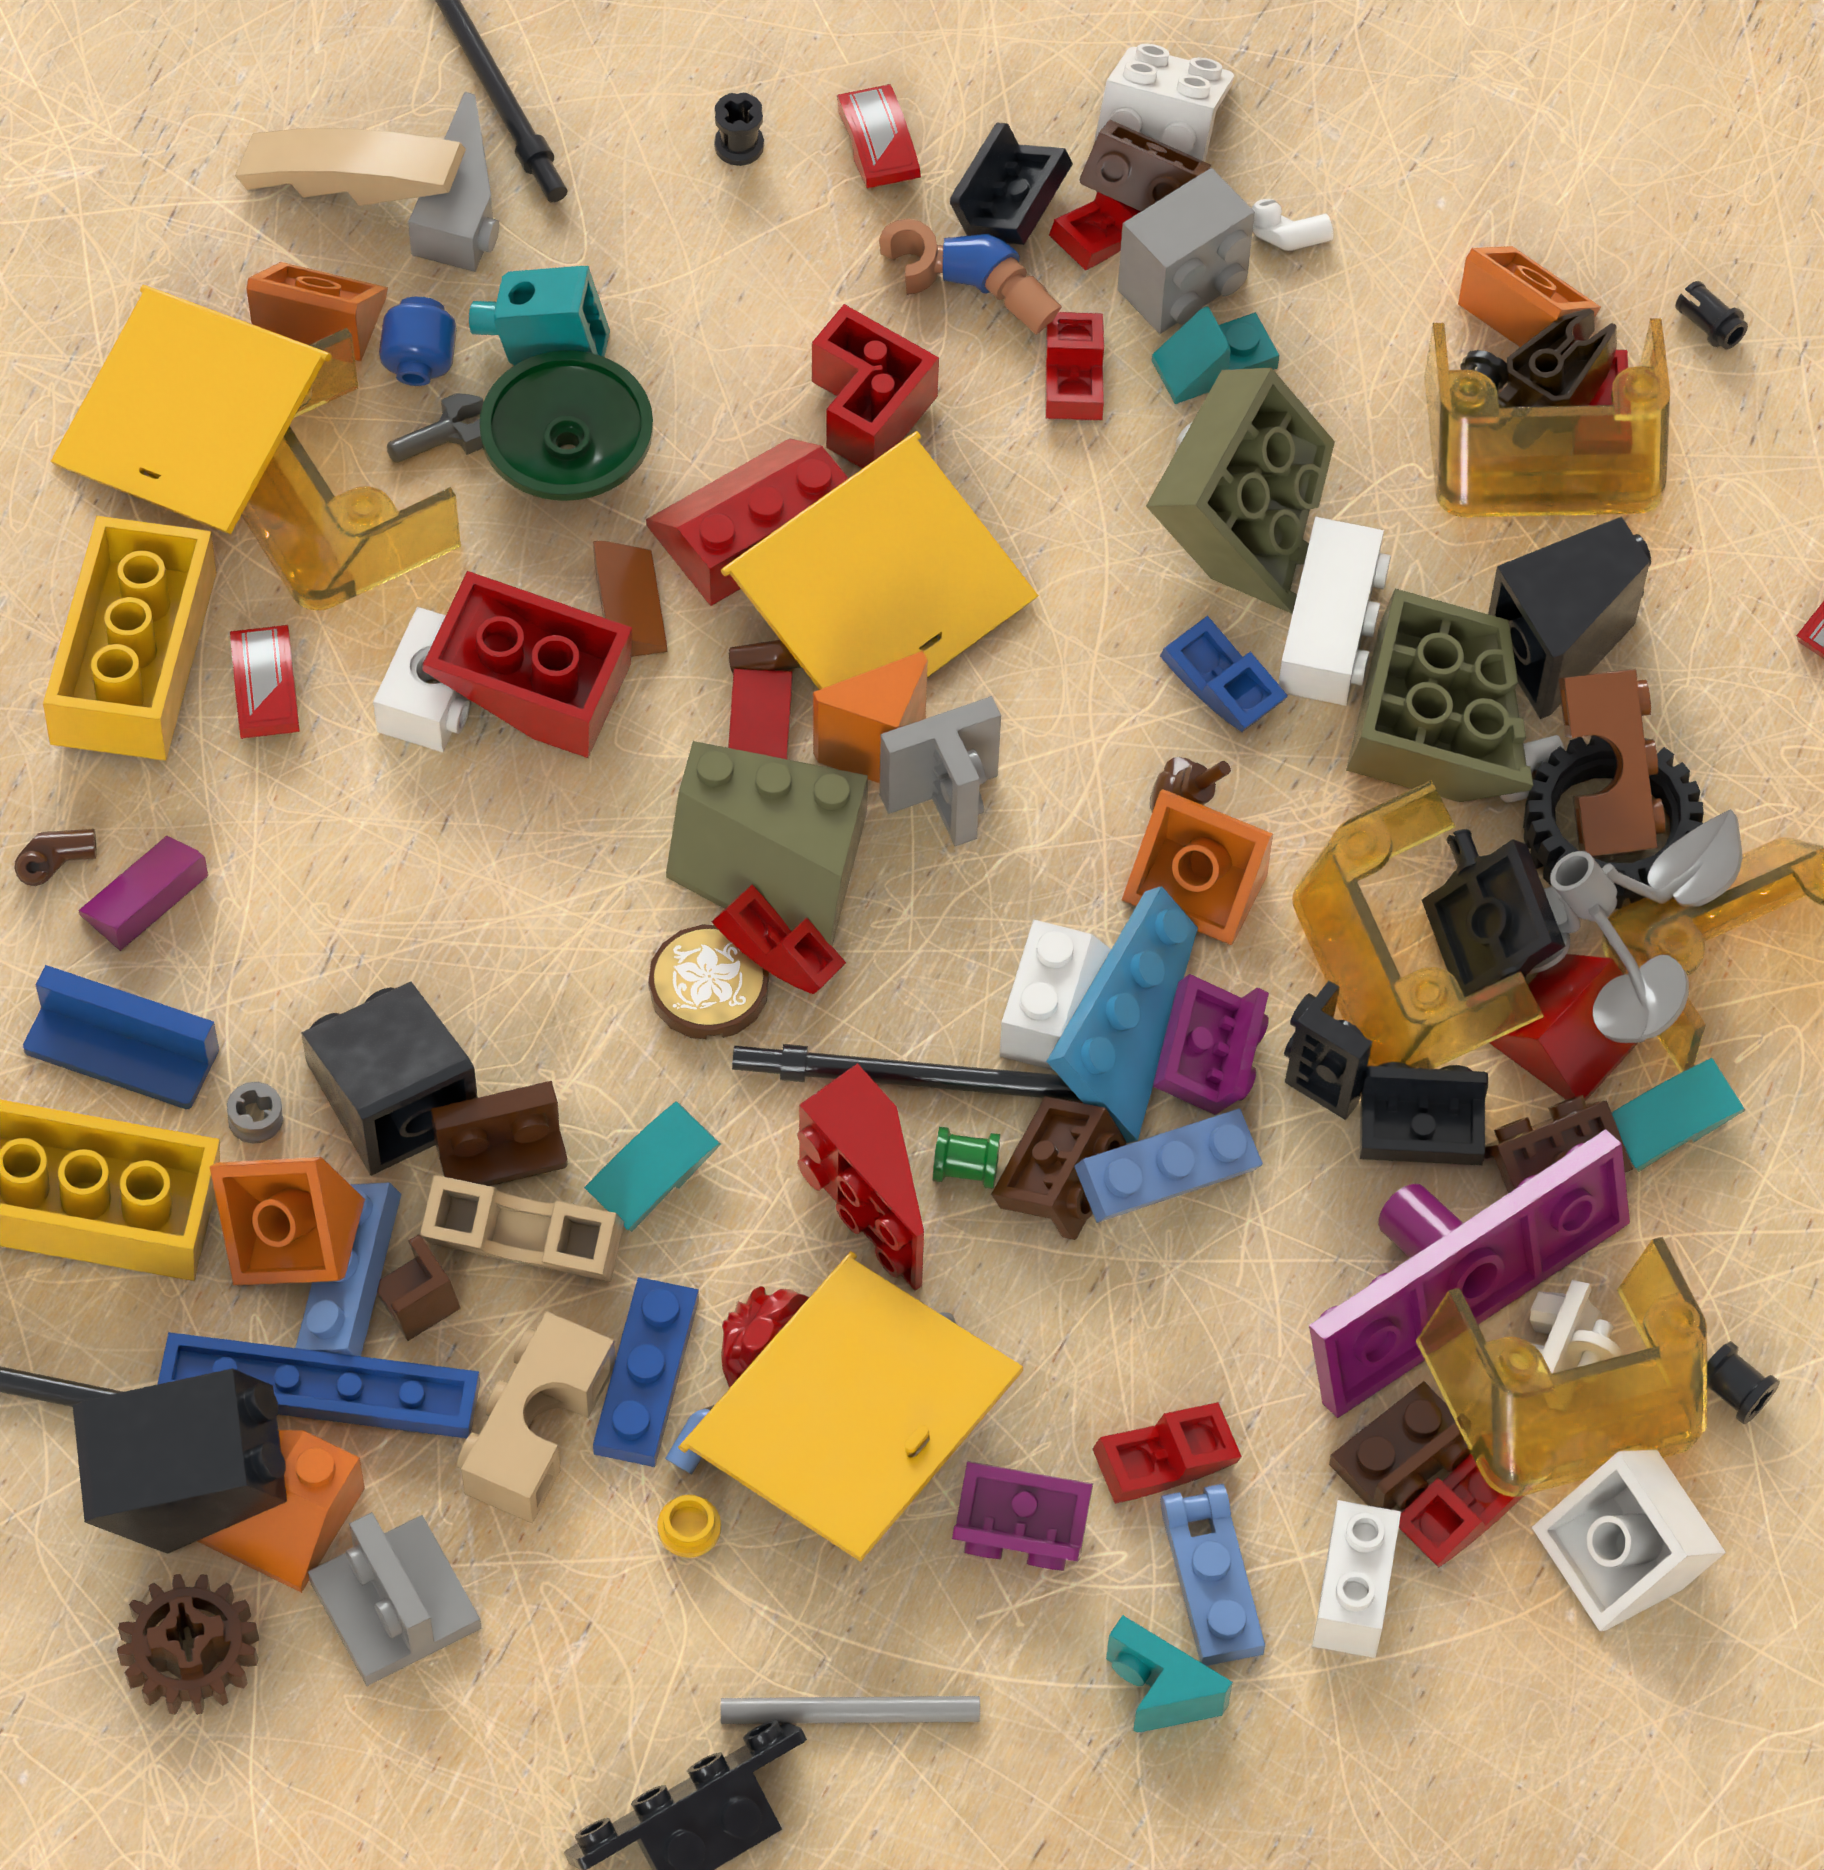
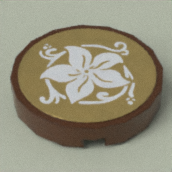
[648,924,769,1039]

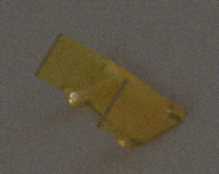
[1424,318,1670,517]
[241,328,461,611]
[1292,780,1544,1069]
[1602,837,1824,1073]
[1416,1237,1708,1497]

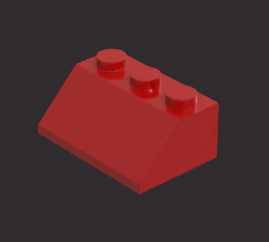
[646,438,849,606]

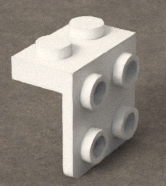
[1094,44,1234,162]

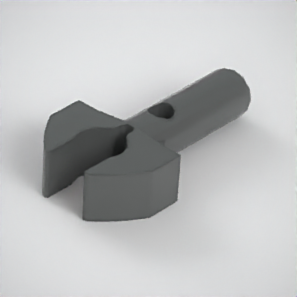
[387,393,483,463]

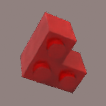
[812,304,939,469]

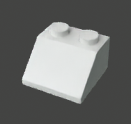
[999,919,1111,1070]
[1532,1450,1726,1631]

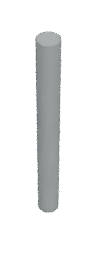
[721,1696,980,1724]

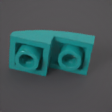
[1611,1058,1745,1172]
[584,1101,721,1232]

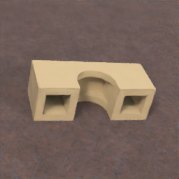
[420,1175,624,1282]
[457,1311,615,1524]

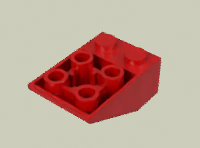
[797,1063,924,1291]

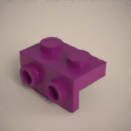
[1153,974,1269,1115]
[952,1461,1093,1571]

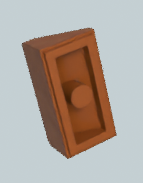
[593,541,668,657]

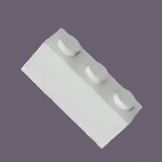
[1279,517,1391,706]

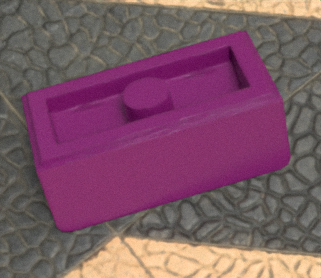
[78,836,209,951]

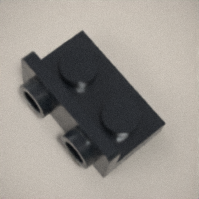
[1284,980,1373,1120]

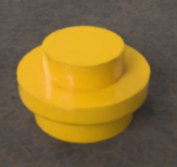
[657,1494,721,1558]

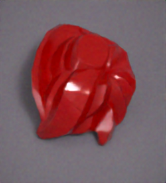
[721,1286,809,1387]

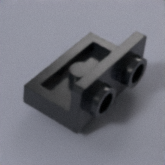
[950,122,1073,245]
[1360,1062,1488,1165]

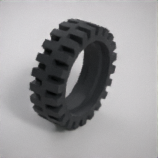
[1523,735,1704,909]

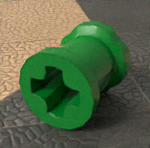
[932,1127,1001,1189]

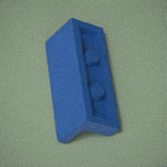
[23,965,219,1109]

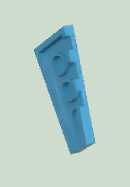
[1046,886,1198,1144]

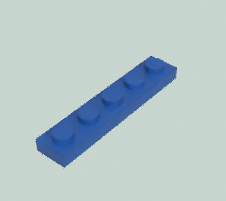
[157,1332,480,1439]

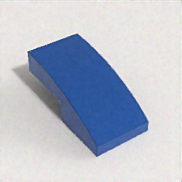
[1160,616,1288,732]

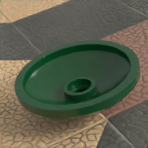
[479,350,653,501]

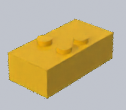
[43,516,217,761]
[0,1099,220,1281]

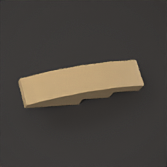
[235,128,466,206]

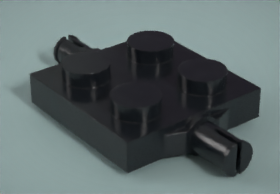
[1422,829,1566,1017]

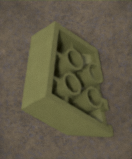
[1146,368,1335,614]
[1346,588,1533,802]
[666,741,868,946]

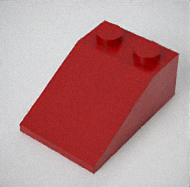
[423,571,632,758]

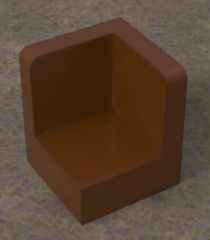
[377,1234,461,1341]

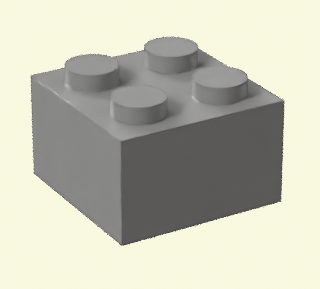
[1117,168,1255,334]

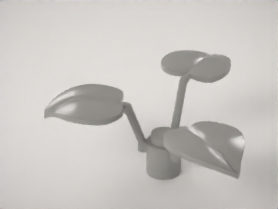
[1529,809,1742,1043]

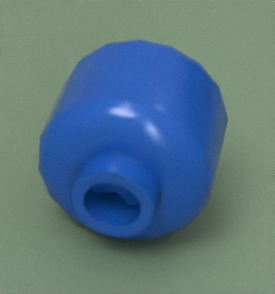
[379,296,457,386]

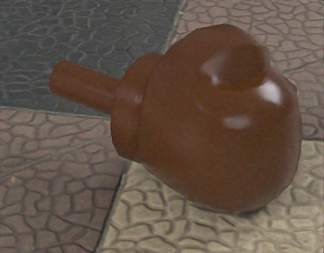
[1150,757,1231,812]

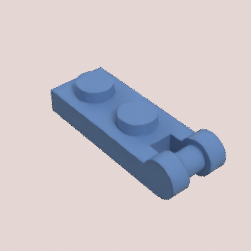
[1160,1484,1265,1666]

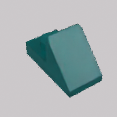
[1152,306,1280,404]
[1106,1615,1233,1733]

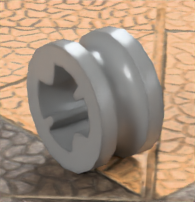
[227,1082,283,1144]

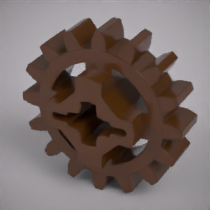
[117,1574,259,1715]

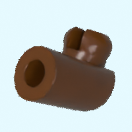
[729,640,801,673]
[14,829,97,886]

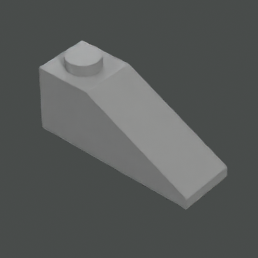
[408,92,499,272]

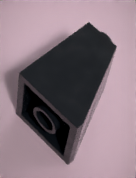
[1488,516,1651,719]
[301,981,478,1176]
[73,1368,287,1554]

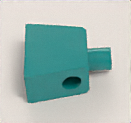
[469,266,610,365]

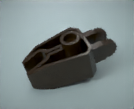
[1483,308,1617,449]

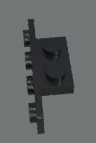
[564,1720,807,1870]

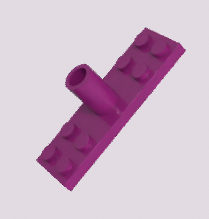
[1309,1129,1630,1418]

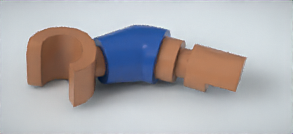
[879,219,1062,335]

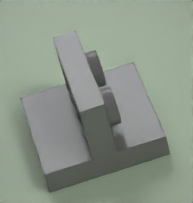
[879,696,1001,846]
[308,1512,482,1686]

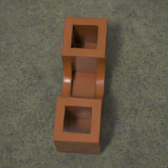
[1558,669,1665,856]

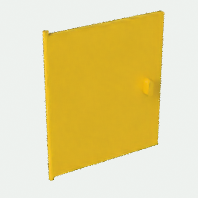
[50,285,332,535]
[721,431,1039,690]
[678,1251,1023,1562]

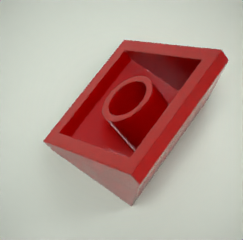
[1483,954,1638,1101]

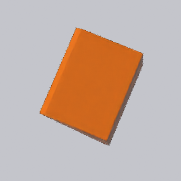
[1458,246,1601,347]
[246,262,388,361]
[813,651,928,783]
[1121,789,1273,945]
[210,1157,365,1285]

